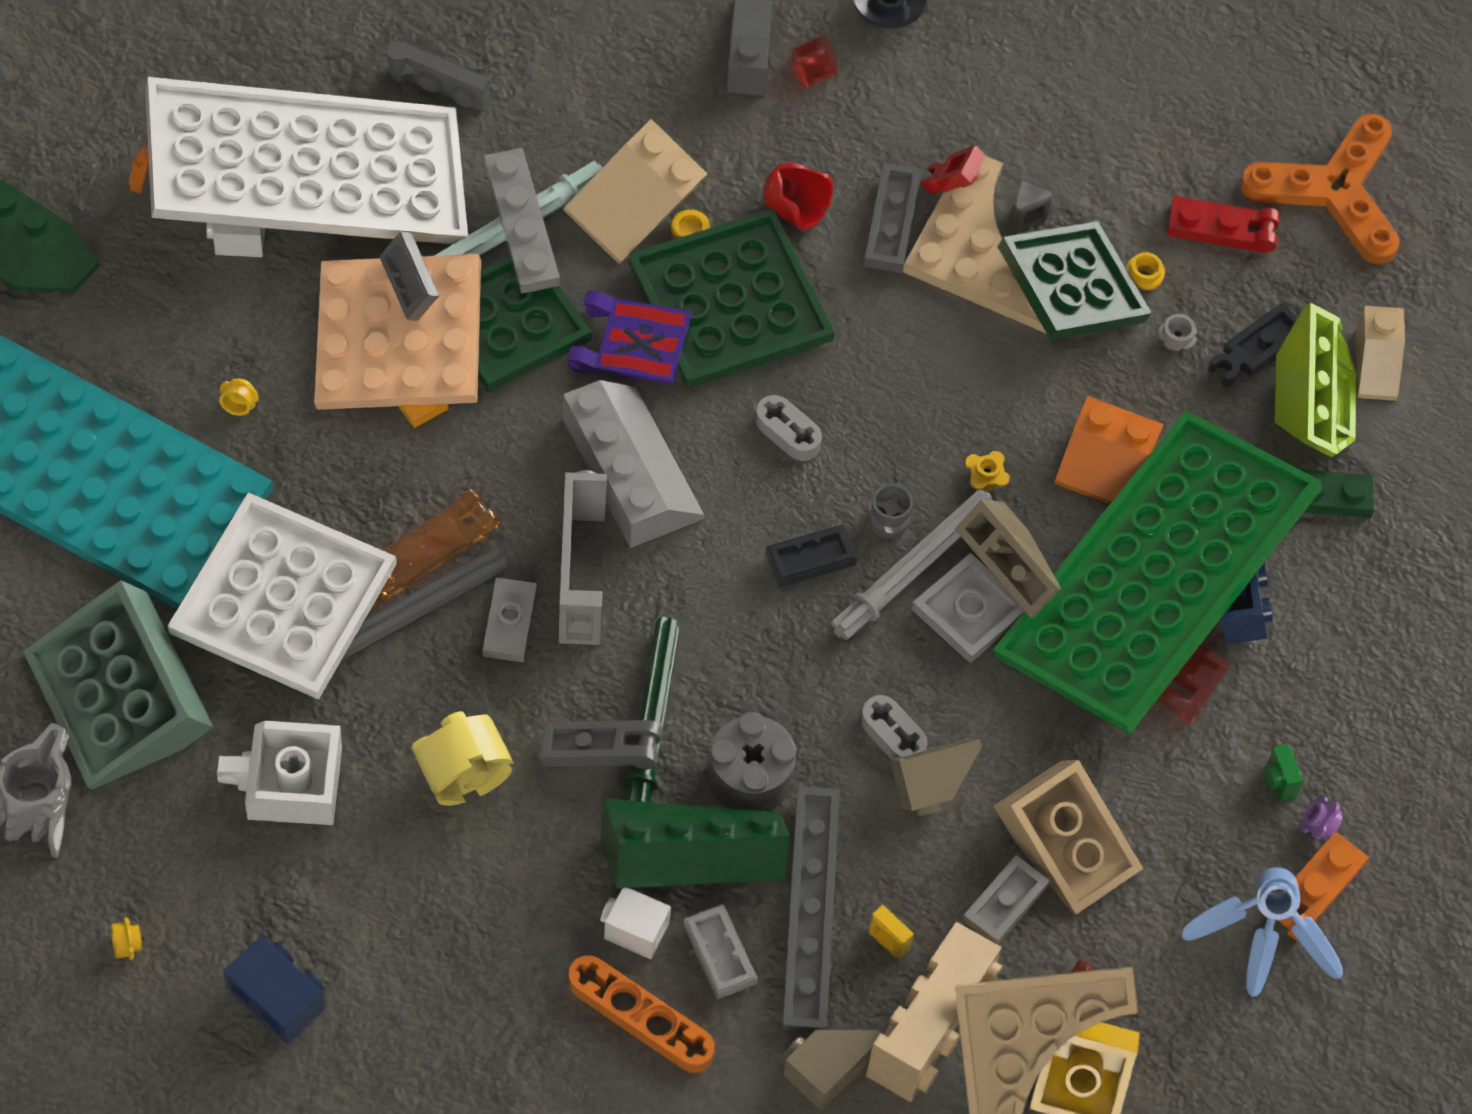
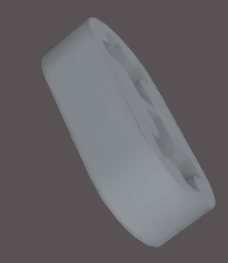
[755,395,822,461]
[861,695,928,760]

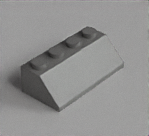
[563,380,704,548]

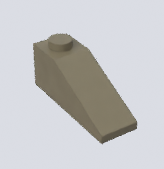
[955,500,1061,618]

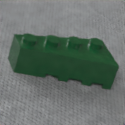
[600,798,790,888]

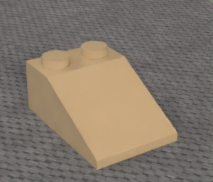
[563,119,707,264]
[993,760,1143,915]

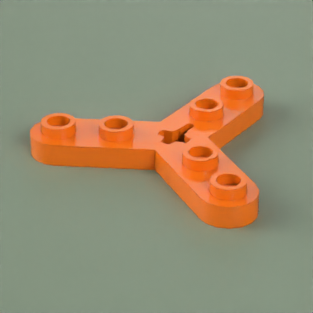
[1240,114,1399,265]

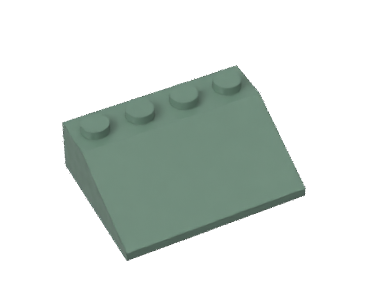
[23,580,213,790]

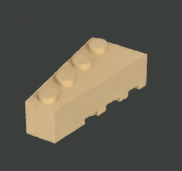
[866,922,1003,1103]

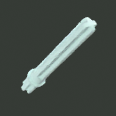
[435,161,603,256]

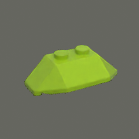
[1275,303,1356,457]

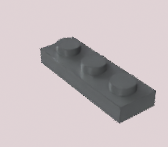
[863,162,922,273]

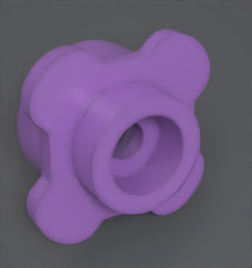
[1300,795,1342,839]

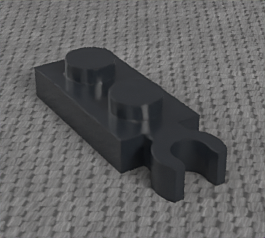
[1208,302,1298,387]

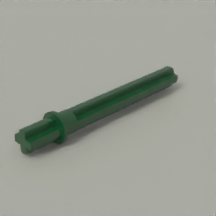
[624,617,679,802]

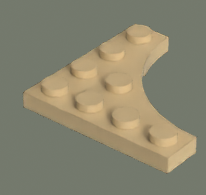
[903,156,1046,333]
[955,967,1138,1114]

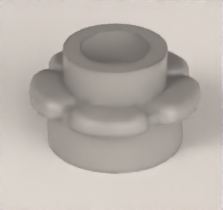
[1158,314,1197,351]

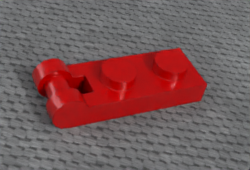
[1167,196,1280,253]

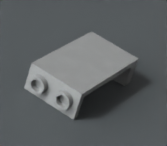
[559,470,607,645]

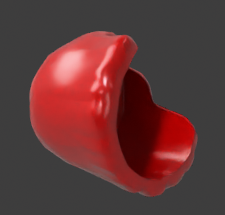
[763,162,834,231]

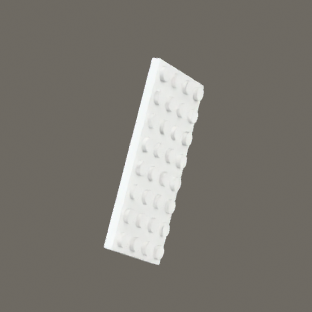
[145,77,468,244]

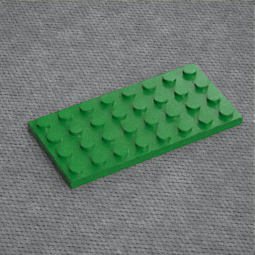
[993,410,1322,735]

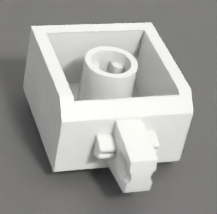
[217,721,342,825]

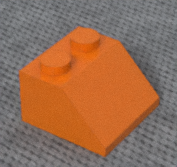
[1054,396,1164,505]

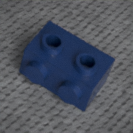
[1221,563,1273,644]
[223,935,325,1045]

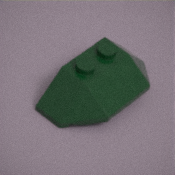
[0,180,100,292]

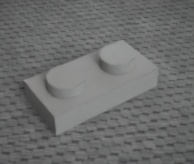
[962,855,1050,945]

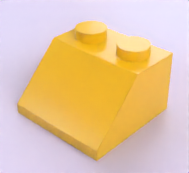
[1030,1022,1140,1114]

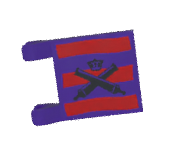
[568,290,692,385]

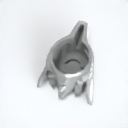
[0,723,71,858]

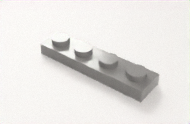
[484,148,560,294]

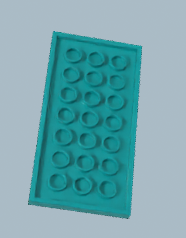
[0,335,273,609]

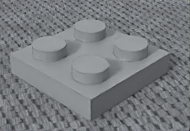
[912,553,1024,664]

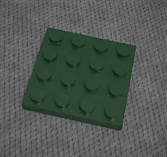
[627,208,835,389]

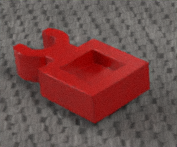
[920,145,985,195]

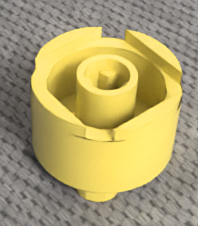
[412,712,513,806]

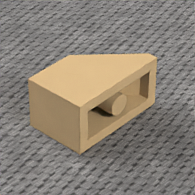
[1355,306,1405,401]

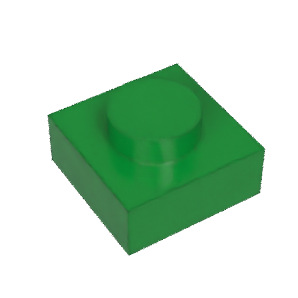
[1264,744,1303,802]

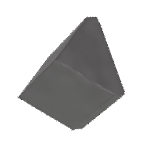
[1011,181,1053,231]

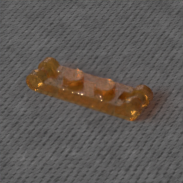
[379,489,501,601]

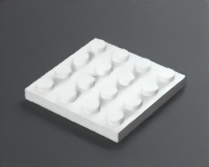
[167,493,397,700]

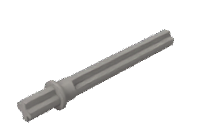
[830,490,993,641]

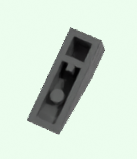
[726,0,773,96]

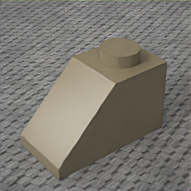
[890,738,982,816]
[783,1030,882,1111]

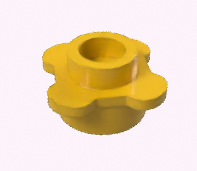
[965,451,1010,492]

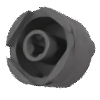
[709,712,796,811]

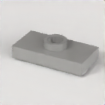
[483,578,537,663]
[683,904,758,999]

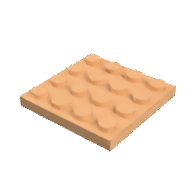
[314,254,481,410]

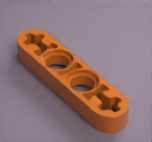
[568,955,715,1073]

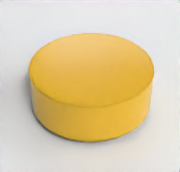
[671,209,710,240]

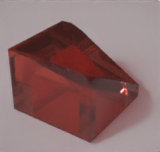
[791,35,838,88]

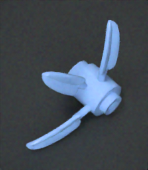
[1182,867,1343,997]

